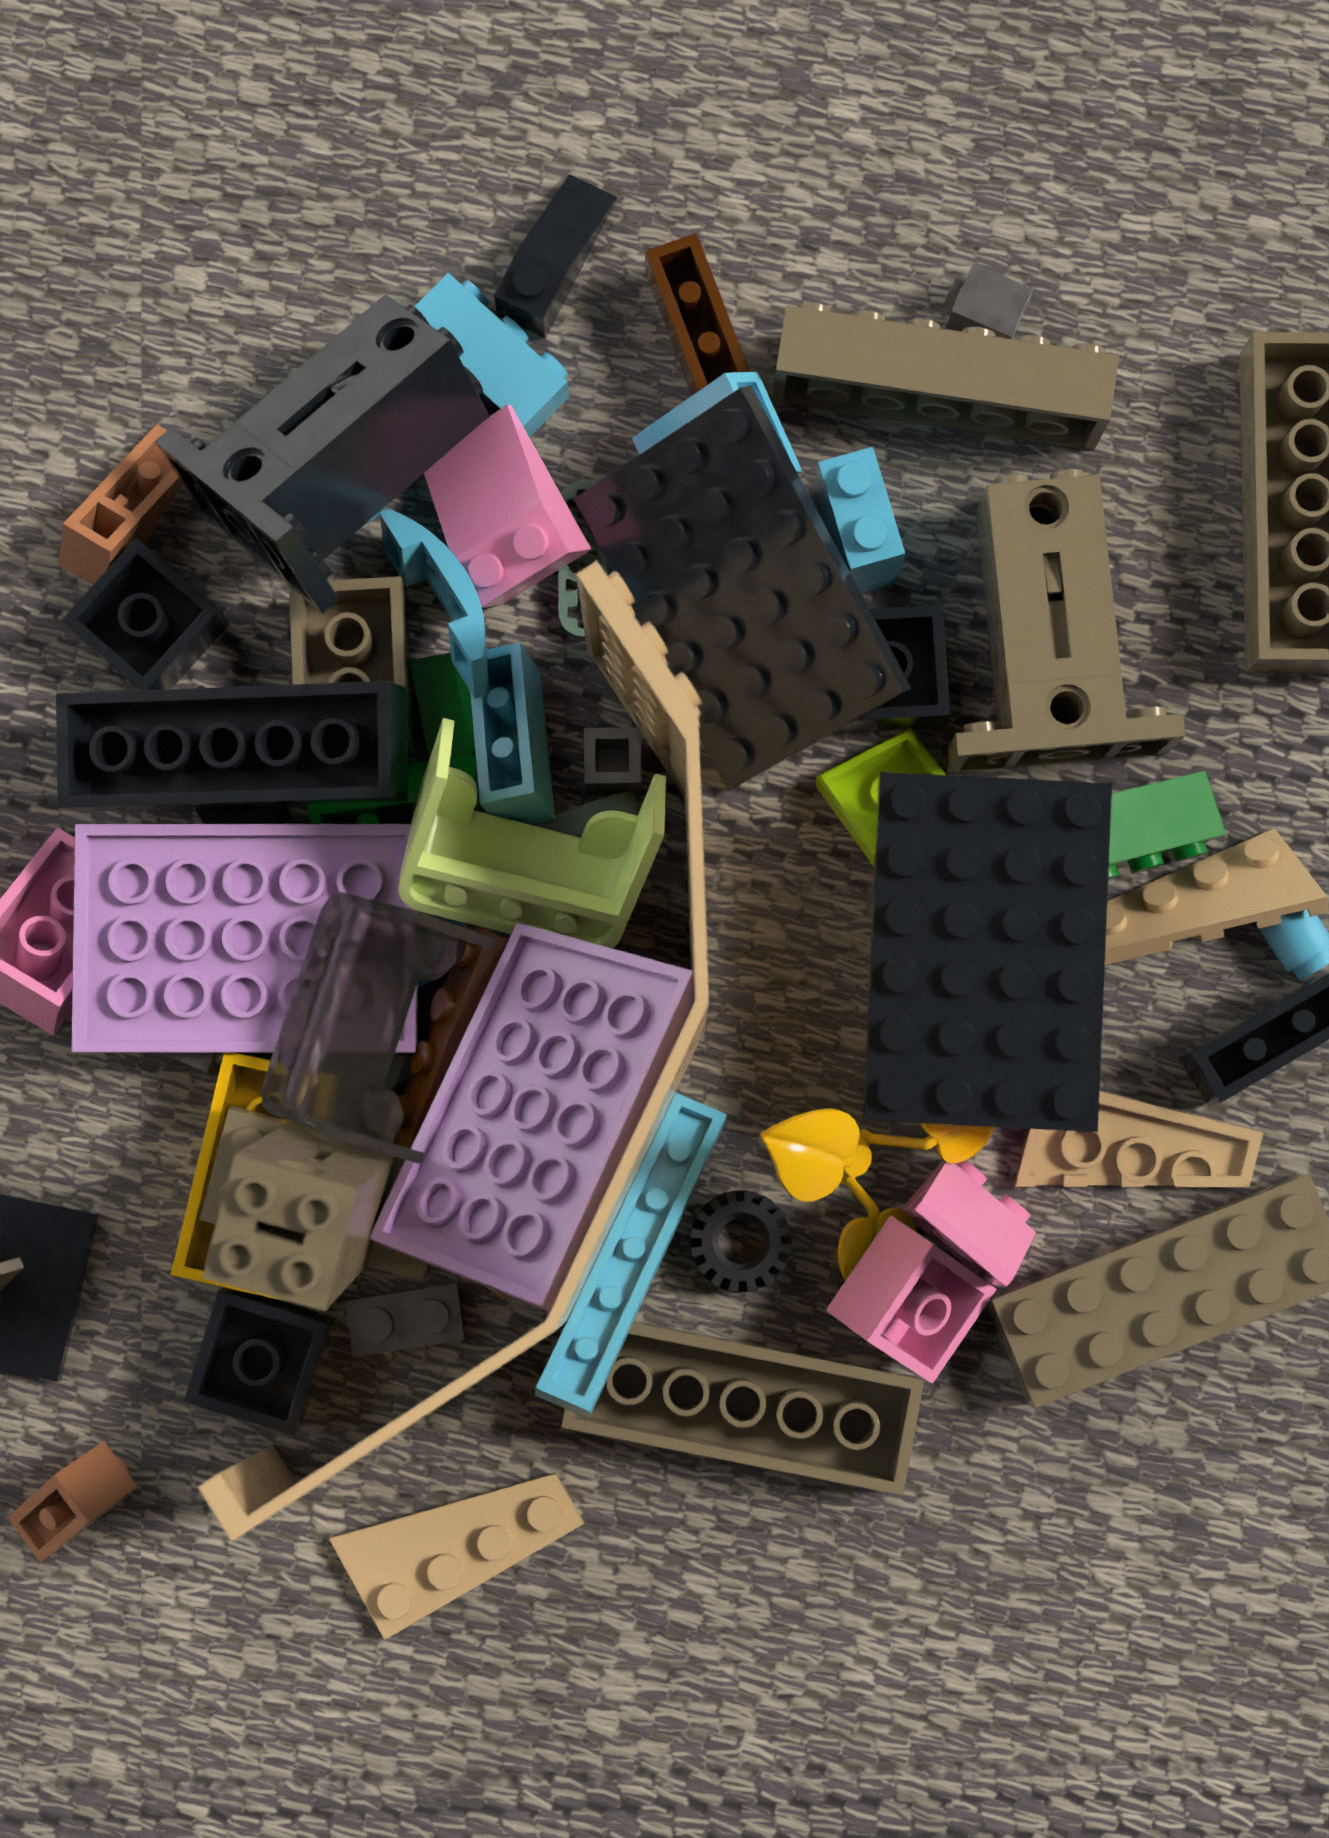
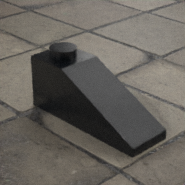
[494,174,618,339]

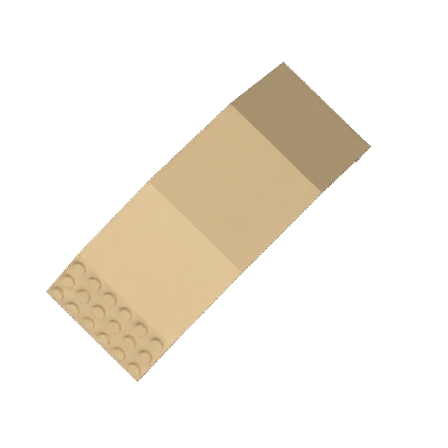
[198,561,709,1542]

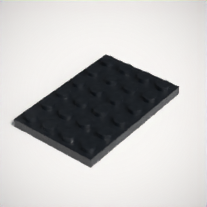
[574,386,911,791]
[863,772,1112,1132]

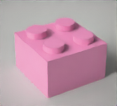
[826,1215,997,1384]

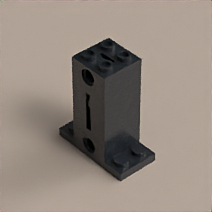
[155,294,489,614]

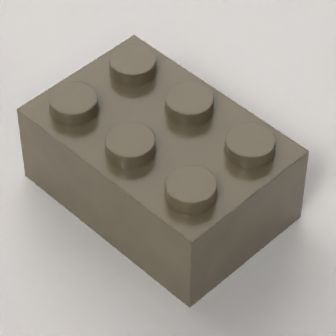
[289,577,414,754]

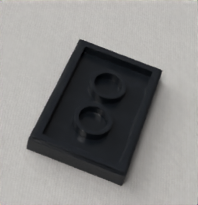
[0,1194,99,1382]

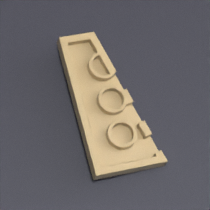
[1105,828,1329,965]
[1014,1090,1263,1187]
[329,1472,584,1640]

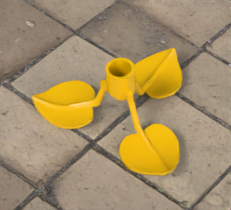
[760,1108,995,1281]

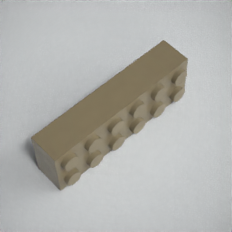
[772,302,1119,450]
[1240,332,1329,673]
[987,1174,1329,1408]
[561,1321,924,1495]

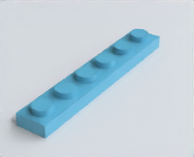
[535,1092,727,1419]

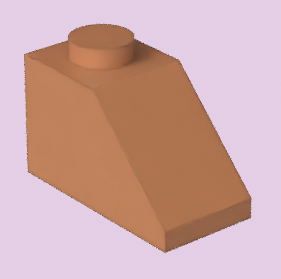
[7,1441,138,1564]

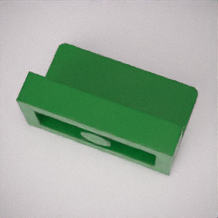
[409,652,476,759]

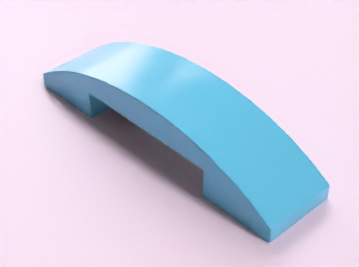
[379,509,488,699]

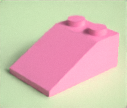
[424,405,592,608]
[0,827,75,1035]
[901,1160,1036,1287]

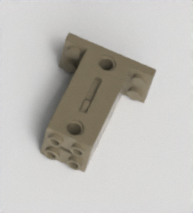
[945,469,1186,774]
[200,1106,429,1311]

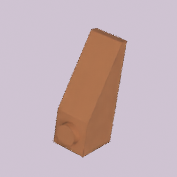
[59,424,183,585]

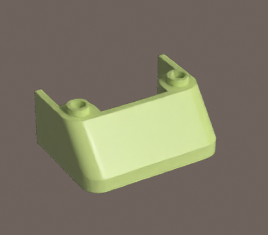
[398,718,666,949]

